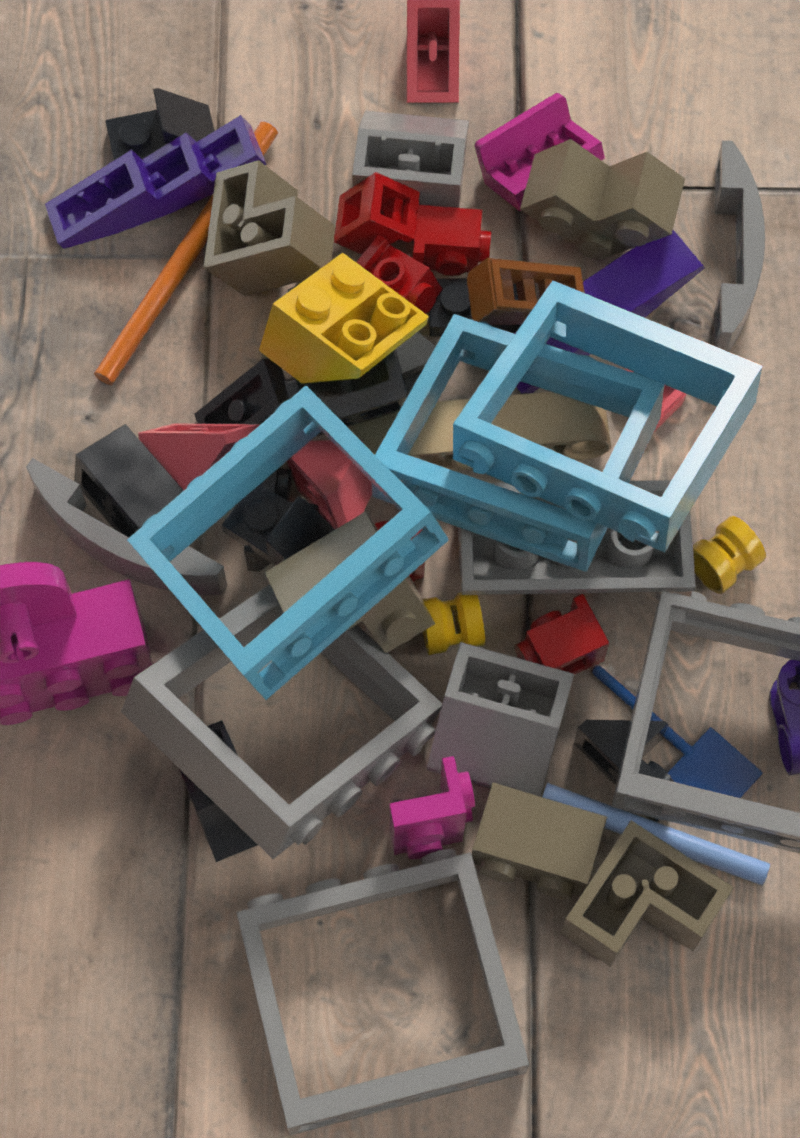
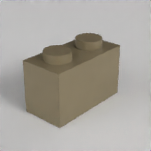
[471,783,607,900]

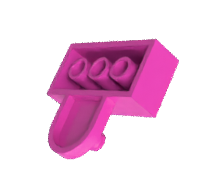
[0,562,153,725]

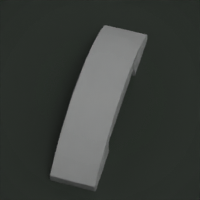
[714,140,765,352]
[26,458,227,595]

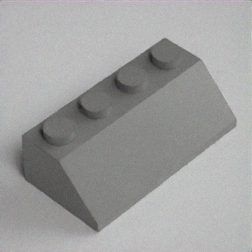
[458,480,695,595]

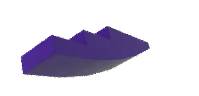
[45,115,267,249]
[514,230,705,394]

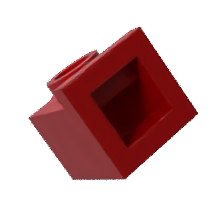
[334,172,420,254]
[413,205,492,276]
[356,235,443,314]
[514,594,609,675]

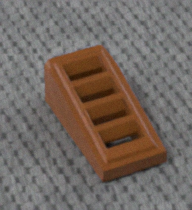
[467,258,585,325]

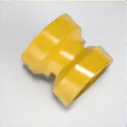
[693,516,766,594]
[422,592,485,655]

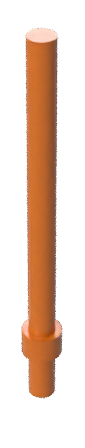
[94,121,278,386]

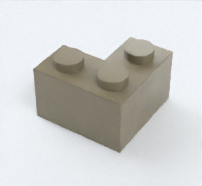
[520,139,685,260]
[204,160,335,296]
[265,511,435,653]
[560,820,734,967]

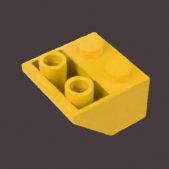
[259,253,429,383]

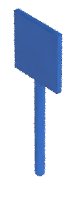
[592,665,763,798]

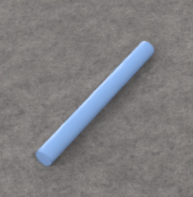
[542,783,770,886]

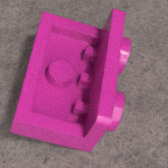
[474,93,605,211]
[389,756,475,859]

